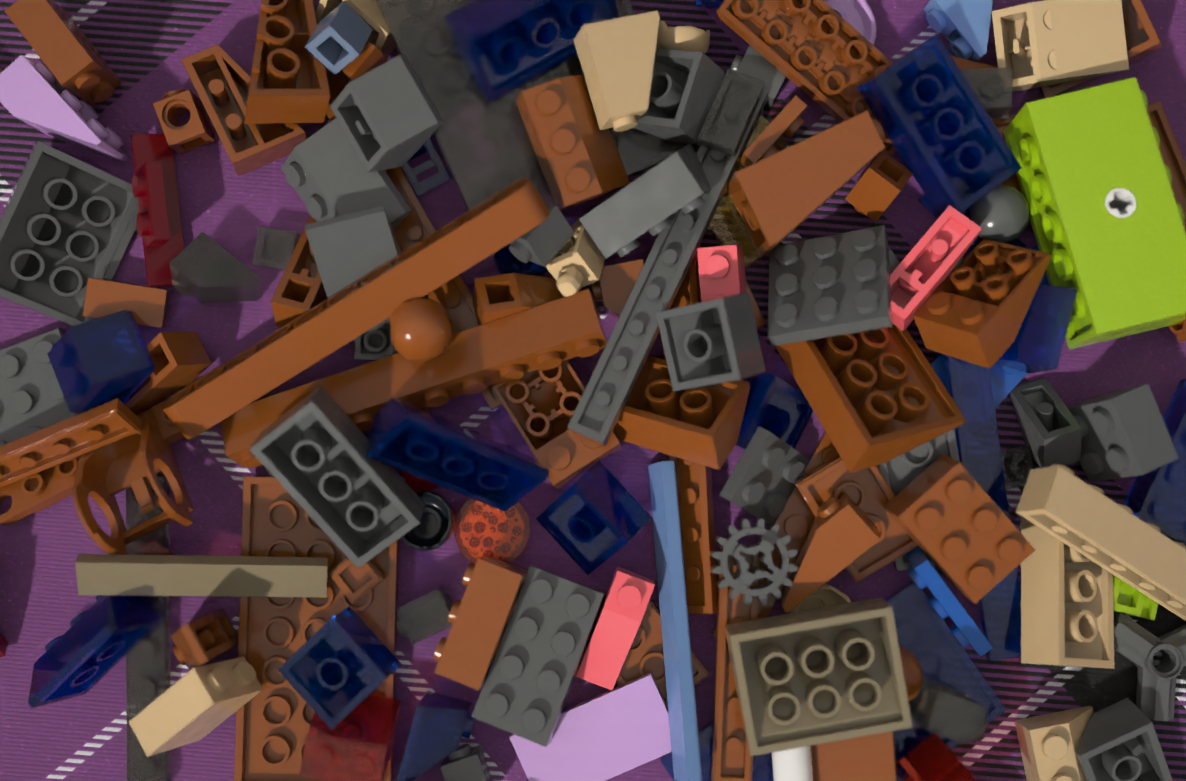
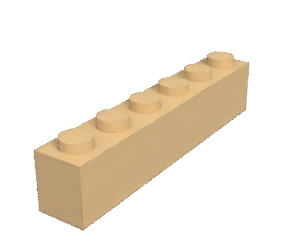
[1016,464,1186,621]

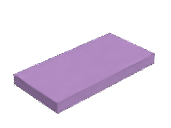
[509,672,672,781]

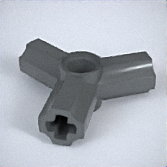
[1114,611,1186,721]

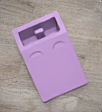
[0,54,130,162]

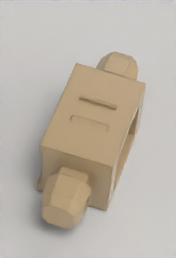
[545,218,605,297]

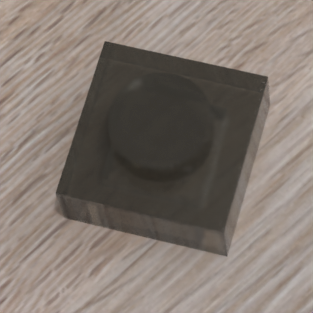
[253,226,300,271]

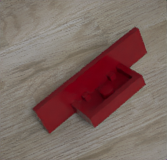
[131,134,189,287]

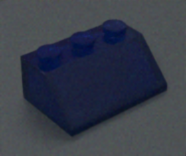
[28,595,162,709]

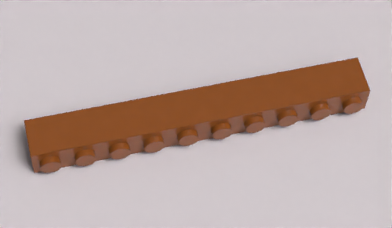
[221,289,608,468]

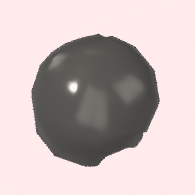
[967,184,1029,243]

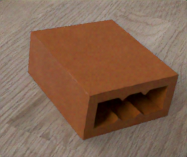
[4,0,122,106]

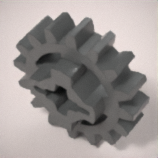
[710,518,798,605]

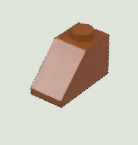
[592,259,644,319]

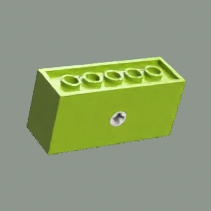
[1003,77,1186,350]

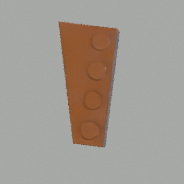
[244,0,330,124]

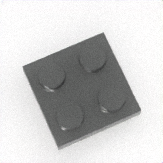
[720,427,810,525]

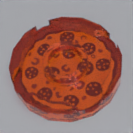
[454,491,531,563]

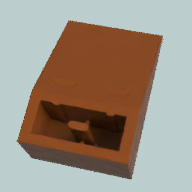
[913,238,1051,369]
[492,360,622,489]

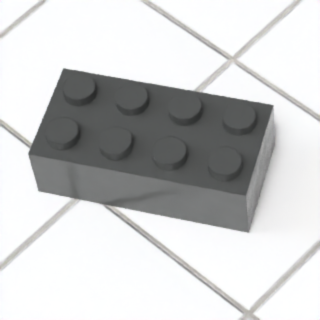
[249,386,425,568]
[471,565,606,747]

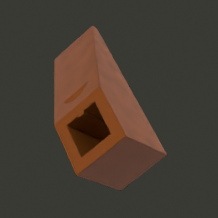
[472,273,586,326]

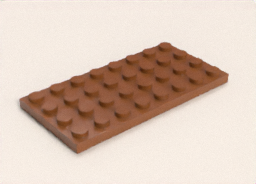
[234,476,399,781]

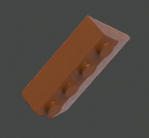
[776,323,966,473]

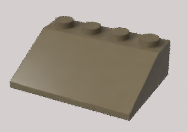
[724,597,913,756]

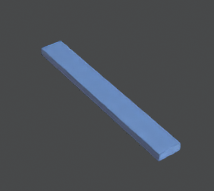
[648,461,702,781]

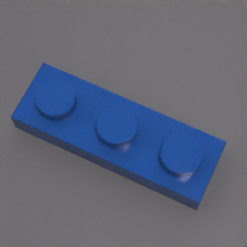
[905,546,993,657]

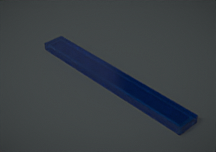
[944,354,1021,661]

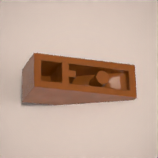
[271,216,328,328]
[93,331,212,415]
[782,493,880,613]
[171,609,239,671]

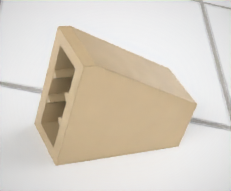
[573,11,660,132]

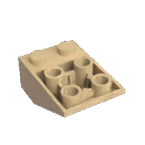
[991,0,1130,93]

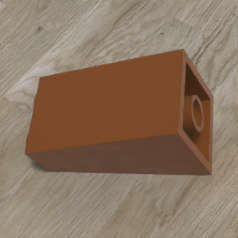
[727,111,885,257]

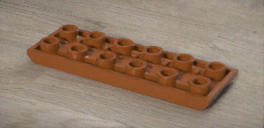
[716,0,933,157]

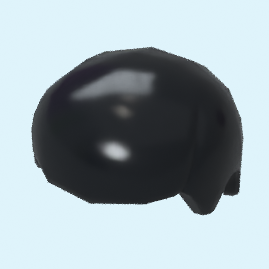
[401,491,456,551]

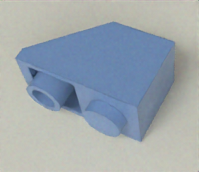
[923,0,993,62]

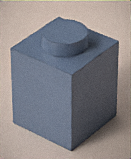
[305,1,373,75]

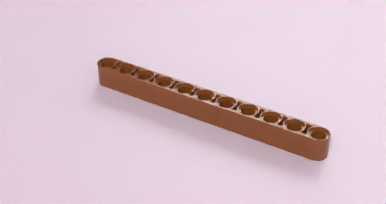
[162,177,551,439]

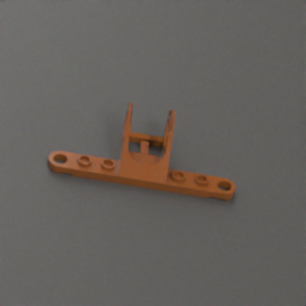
[0,398,259,555]

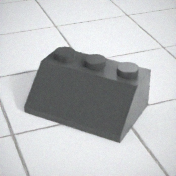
[281,118,411,231]
[579,143,710,258]

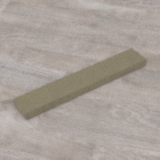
[75,554,328,598]

